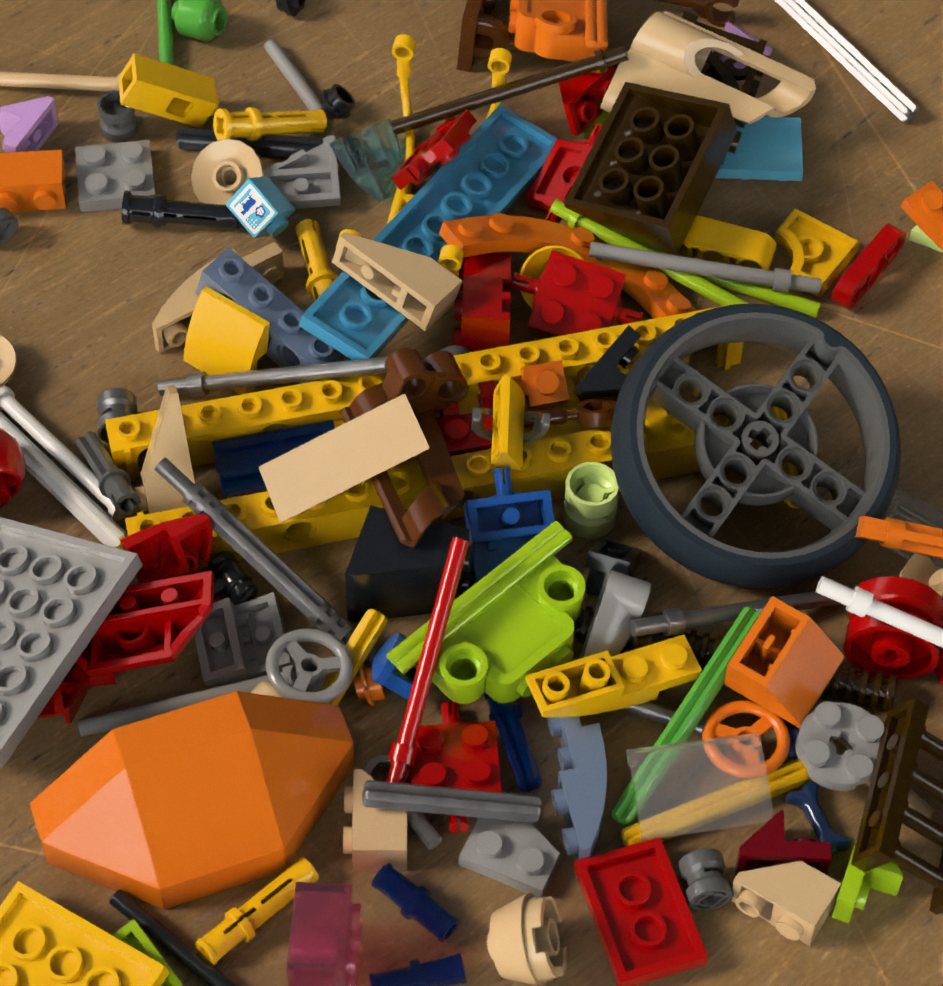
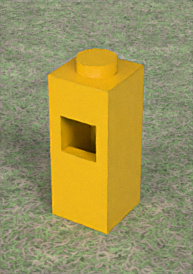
[118,53,219,128]

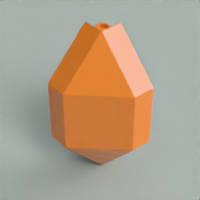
[29,691,355,910]

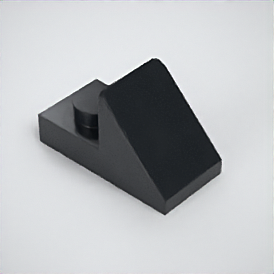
[573,325,641,398]
[585,539,642,597]

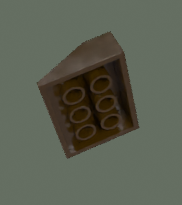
[564,82,737,254]

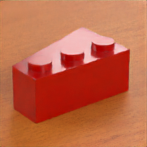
[453,253,511,352]

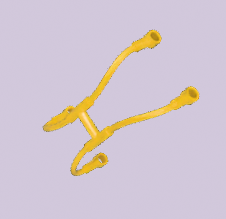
[336,34,512,277]

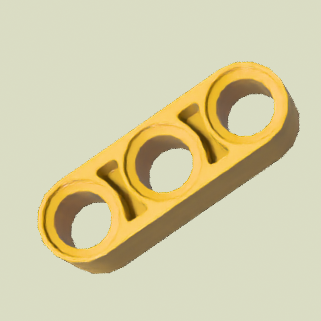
[660,215,777,270]

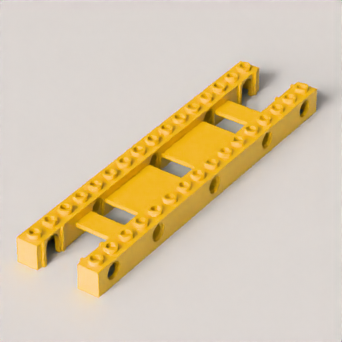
[105,304,778,581]

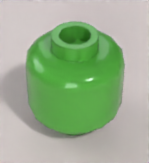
[171,0,228,41]

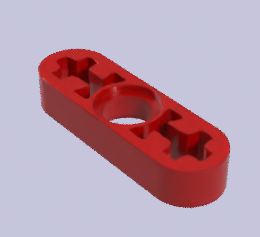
[831,223,906,310]

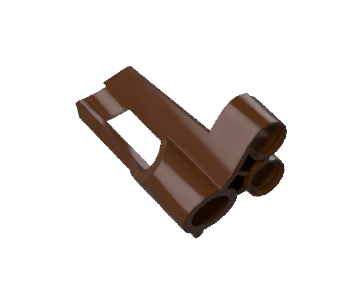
[340,348,469,548]

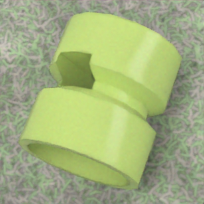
[563,462,619,539]

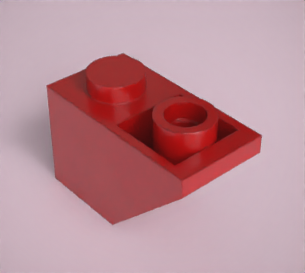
[559,65,615,136]

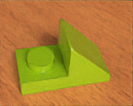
[832,839,903,923]

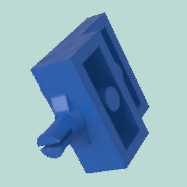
[463,467,557,584]

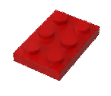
[574,837,708,986]

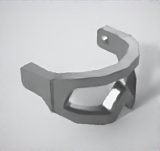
[471,407,550,443]

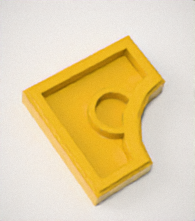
[774,208,861,298]

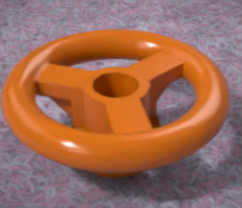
[702,700,790,779]

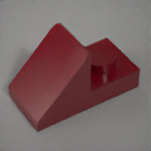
[735,810,831,876]

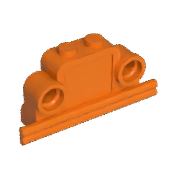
[508,0,608,73]

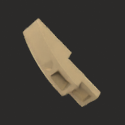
[152,242,285,354]

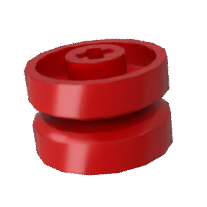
[843,576,943,679]

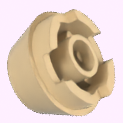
[487,893,567,986]

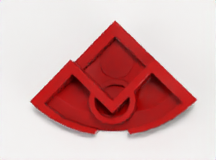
[120,514,213,584]

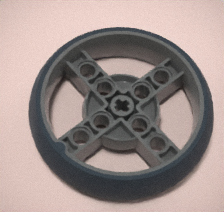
[611,304,901,589]

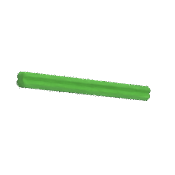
[611,606,761,827]

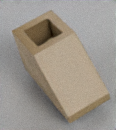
[343,769,407,871]
[731,861,841,946]

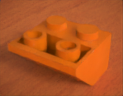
[724,596,845,728]

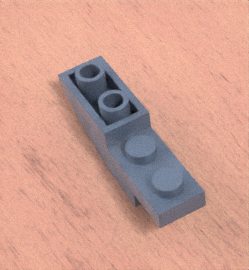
[547,716,607,860]

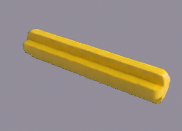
[319,608,388,706]

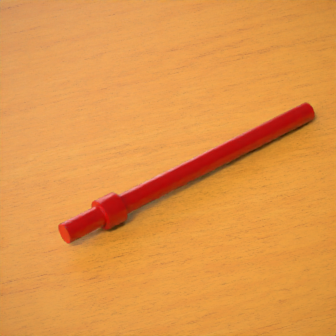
[386,537,469,783]

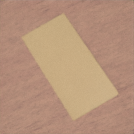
[259,394,430,523]

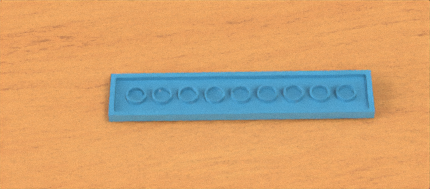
[299,104,559,360]

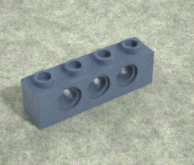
[196,247,346,384]

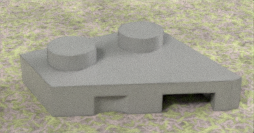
[263,135,341,209]
[459,818,560,897]

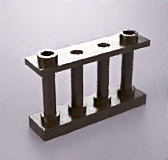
[851,698,943,914]

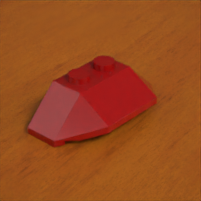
[75,571,214,677]

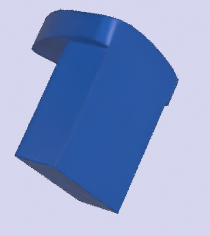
[372,632,416,700]

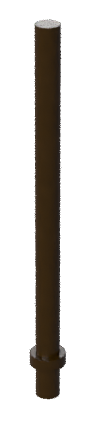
[391,46,629,135]

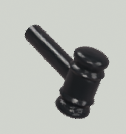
[208,551,258,605]

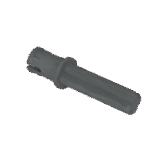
[77,431,141,516]

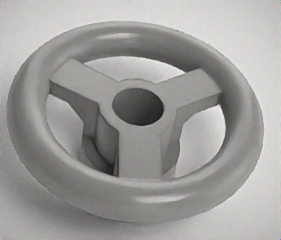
[266,629,353,704]

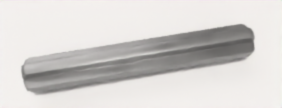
[362,780,541,823]

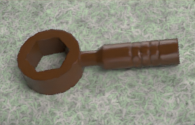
[524,398,616,428]

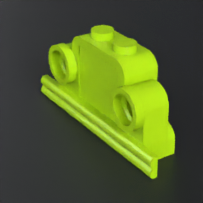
[386,521,586,704]

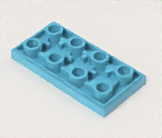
[715,116,803,181]

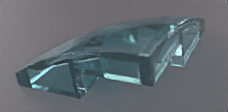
[330,119,402,203]

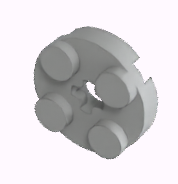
[796,701,884,791]

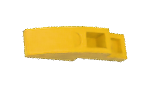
[526,634,702,718]

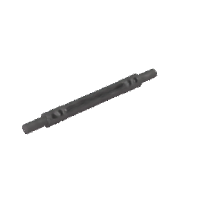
[154,457,376,667]

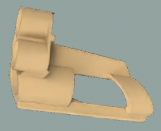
[600,11,816,125]

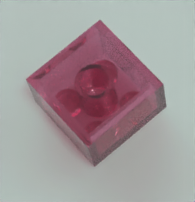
[287,882,363,986]

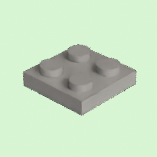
[75,140,155,212]

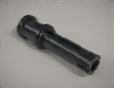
[122,190,239,230]

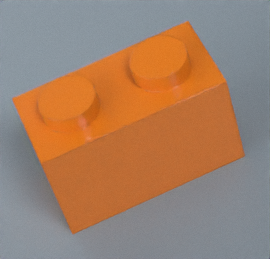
[0,150,67,212]

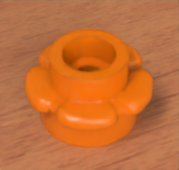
[353,664,386,706]

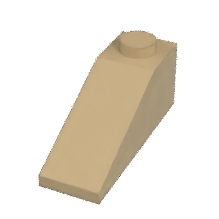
[332,232,462,331]
[135,385,195,514]

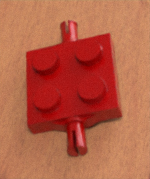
[391,109,477,190]
[525,123,603,223]
[511,250,643,336]
[410,701,502,833]

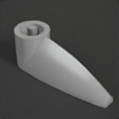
[579,569,651,659]

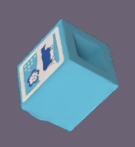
[225,176,296,239]

